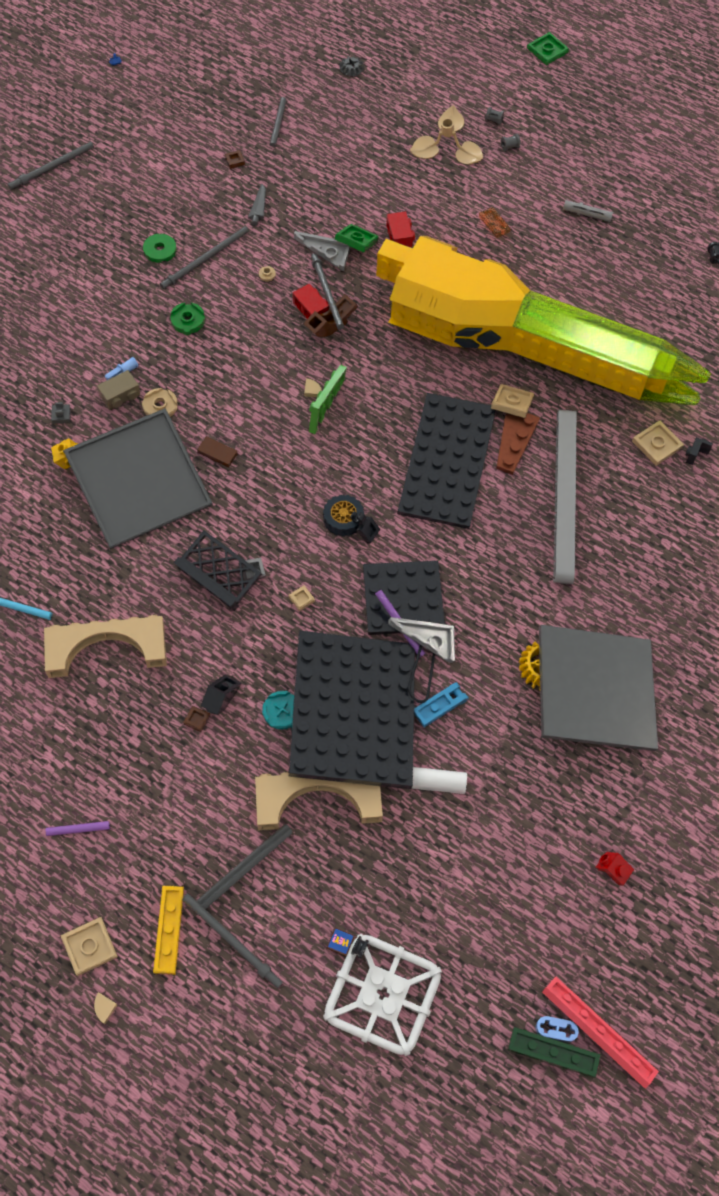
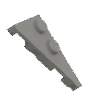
[294,231,351,271]
[388,617,455,663]

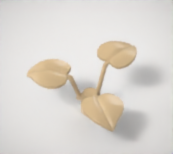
[410,105,483,165]

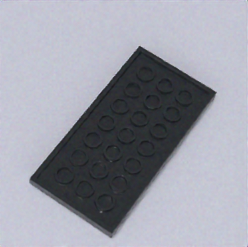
[397,393,496,529]

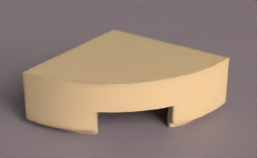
[304,379,322,397]
[94,992,117,1024]

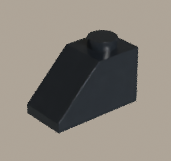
[201,674,242,715]

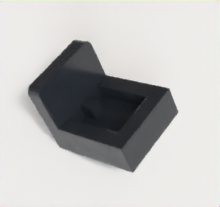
[685,437,713,465]

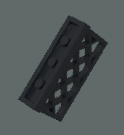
[173,530,262,611]

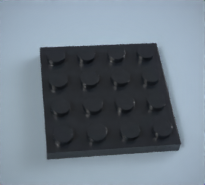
[363,560,445,635]

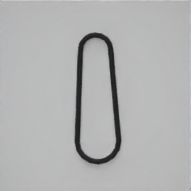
[408,645,435,703]

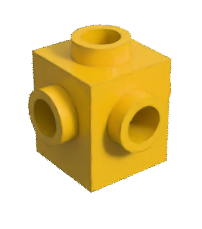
[51,438,78,469]

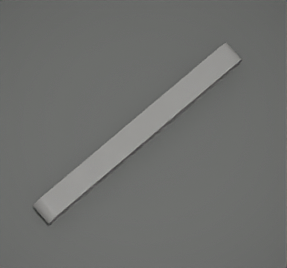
[553,410,577,584]

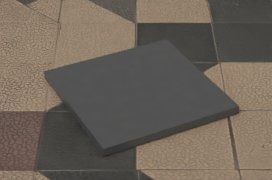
[63,408,213,549]
[539,625,658,751]

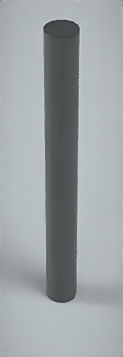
[270,97,287,147]

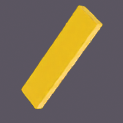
[153,886,184,975]

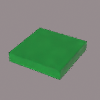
[527,32,570,65]
[335,224,379,252]

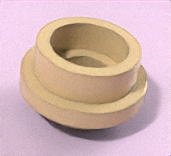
[259,266,276,282]

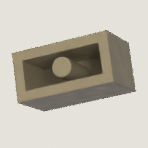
[97,370,140,410]

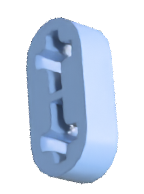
[536,1016,579,1043]

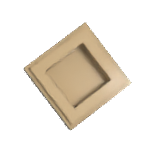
[288,586,315,611]

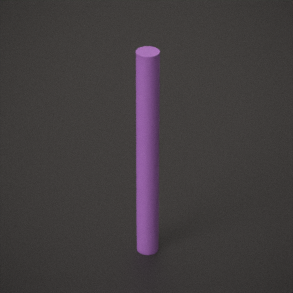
[375,590,425,658]

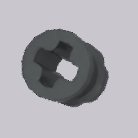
[485,107,505,125]
[500,133,521,152]

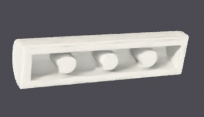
[412,767,467,794]

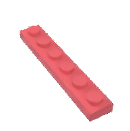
[542,977,659,1089]

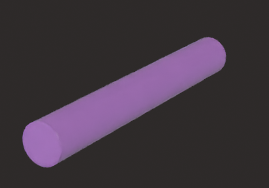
[46,821,110,836]

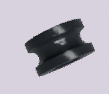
[351,936,369,959]

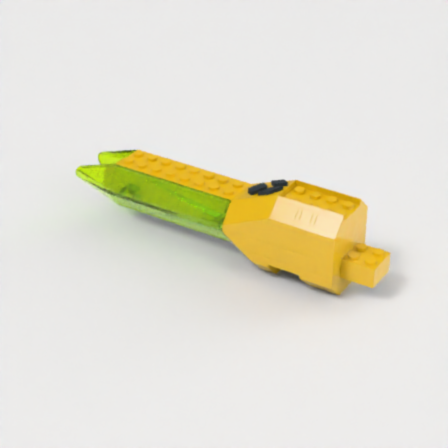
[376,236,711,405]

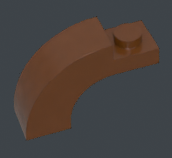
[303,294,358,337]

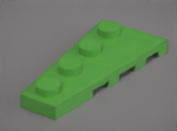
[309,365,347,434]

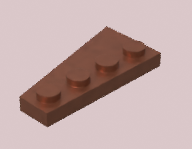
[496,413,540,475]

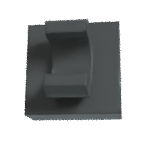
[51,402,71,424]

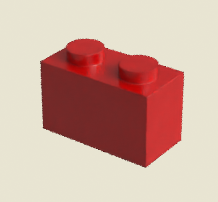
[386,211,415,247]
[292,283,330,319]

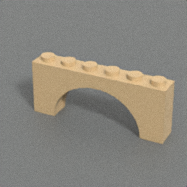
[44,615,167,678]
[255,772,383,831]

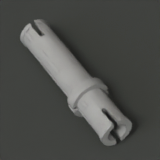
[563,200,613,222]

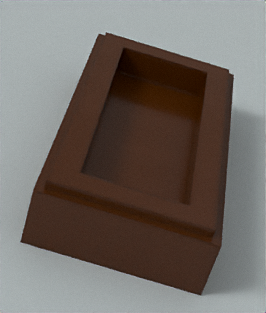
[197,436,238,468]

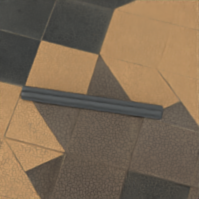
[194,824,292,915]

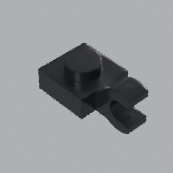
[350,511,380,543]

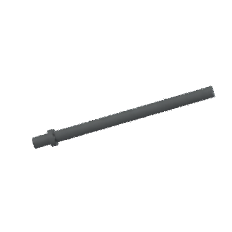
[160,226,249,289]
[311,253,344,330]

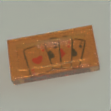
[479,207,511,238]

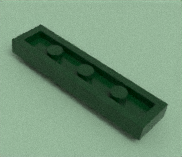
[508,1027,601,1078]

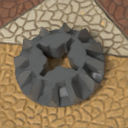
[340,56,364,76]

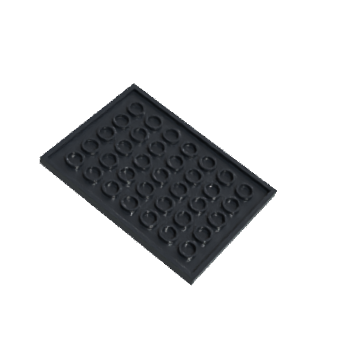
[288,630,415,789]

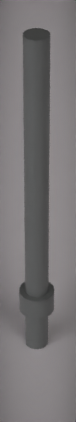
[8,142,94,190]
[182,894,283,989]

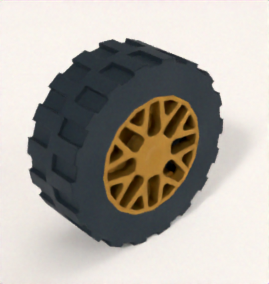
[323,495,364,537]

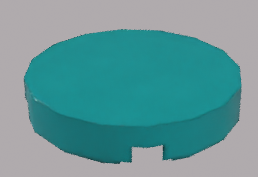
[262,691,294,730]

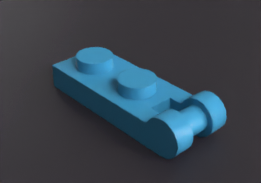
[414,682,469,728]

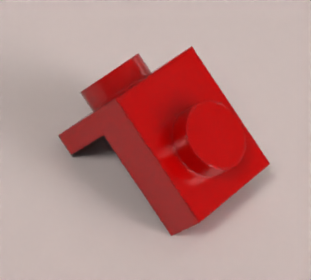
[596,852,634,886]

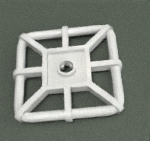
[323,934,442,1056]

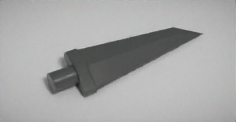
[248,184,266,226]

